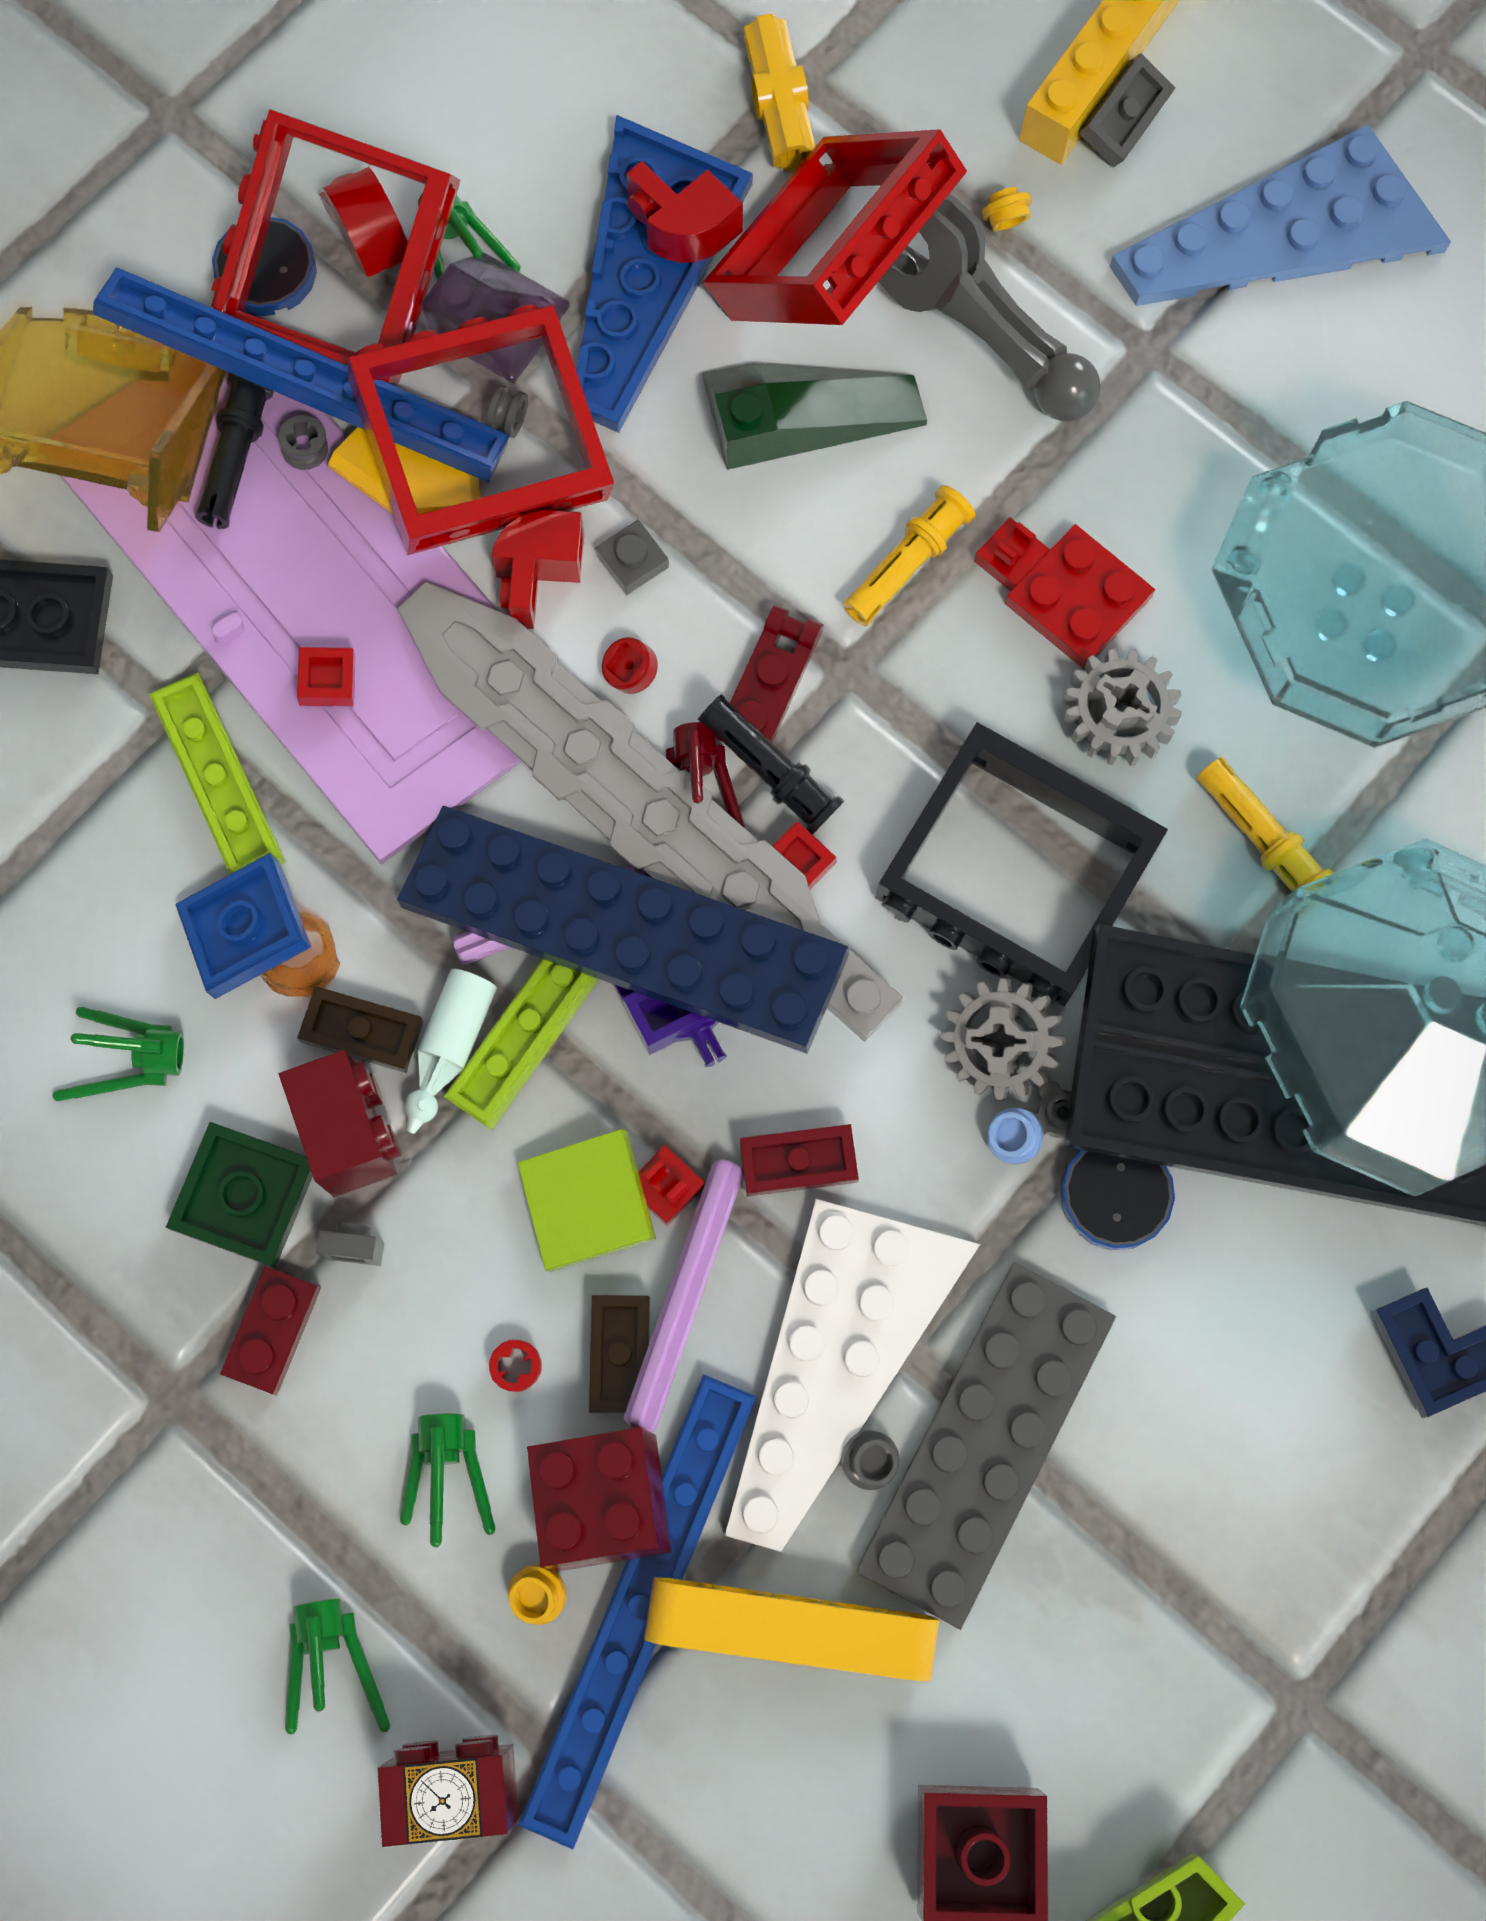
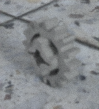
[1063,648,1182,766]
[941,978,1066,1100]

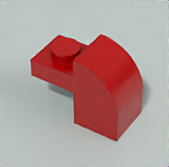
[626,161,743,263]
[319,167,408,278]
[492,510,585,629]

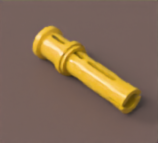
[842,485,976,627]
[1196,756,1335,906]

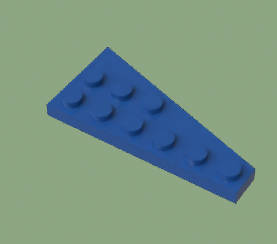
[576,115,753,433]

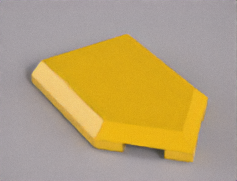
[328,427,482,515]

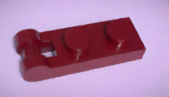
[716,604,824,744]

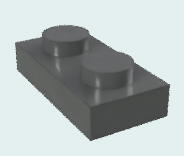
[1078,53,1176,167]

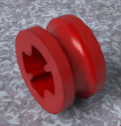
[489,1340,542,1392]

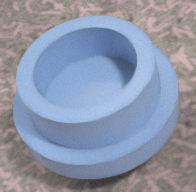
[987,1108,1044,1164]

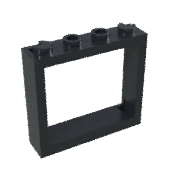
[875,722,1168,1007]

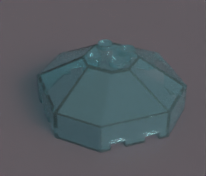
[1211,401,1486,748]
[1240,838,1486,1197]

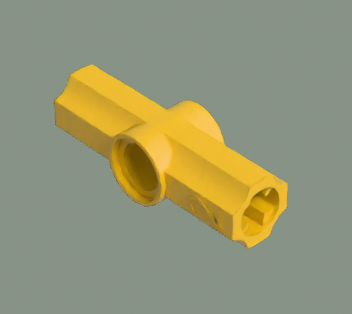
[744,13,816,172]

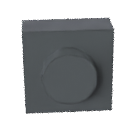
[595,519,669,596]
[315,1223,384,1266]

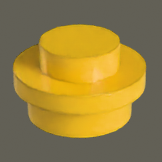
[982,187,1032,231]
[508,1564,567,1625]

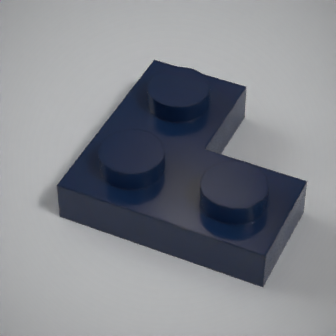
[1370,1287,1486,1418]

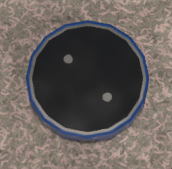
[212,217,317,317]
[1060,1150,1175,1251]

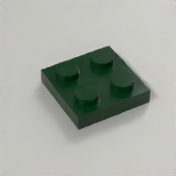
[165,1122,313,1268]

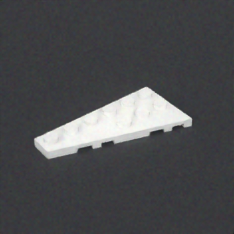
[725,1199,980,1552]

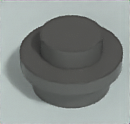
[841,1430,899,1490]

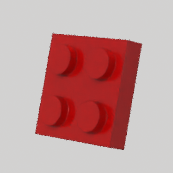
[1004,524,1156,670]

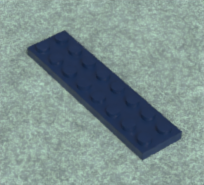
[397,805,849,1054]

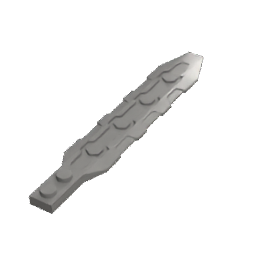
[398,582,903,1042]

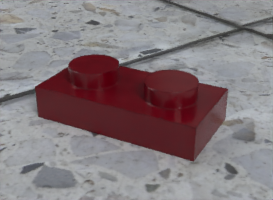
[739,1124,859,1197]
[220,1266,321,1396]

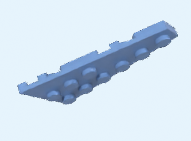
[1110,125,1451,306]

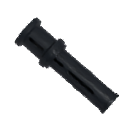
[195,372,274,529]
[698,694,844,835]

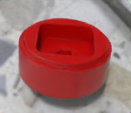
[602,637,658,694]

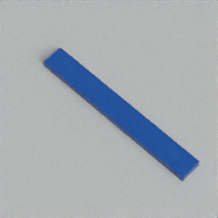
[93,267,510,483]
[518,1374,757,1850]

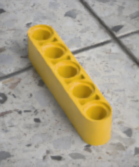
[644,1577,939,1681]

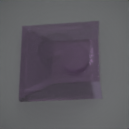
[421,252,570,384]

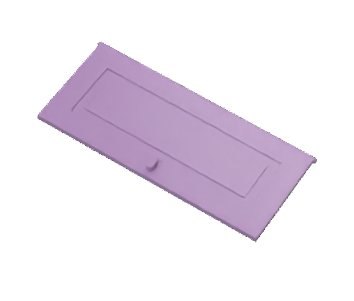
[38,353,522,865]

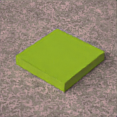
[517,1129,656,1272]

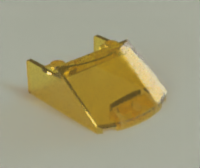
[0,307,226,533]

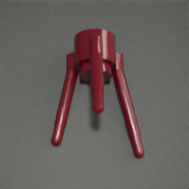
[666,722,745,828]

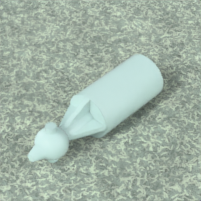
[404,969,497,1134]

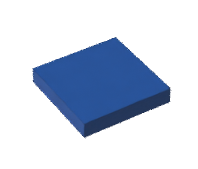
[175,853,312,999]

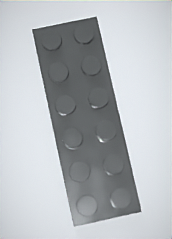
[855,1262,1116,1630]

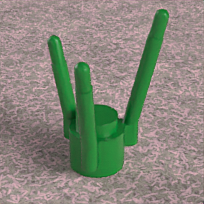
[418,193,521,294]
[52,1007,184,1101]
[400,1413,496,1548]
[285,1599,390,1734]

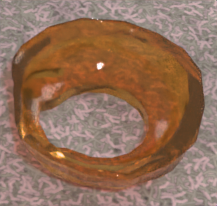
[261,911,340,997]

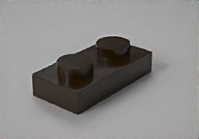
[297,986,424,1073]
[589,1295,650,1413]

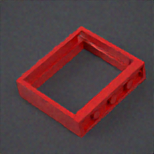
[211,109,461,384]
[702,129,967,325]
[348,305,615,556]

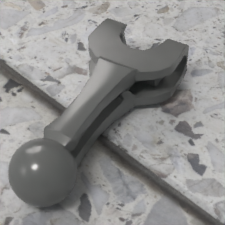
[878,194,1101,421]

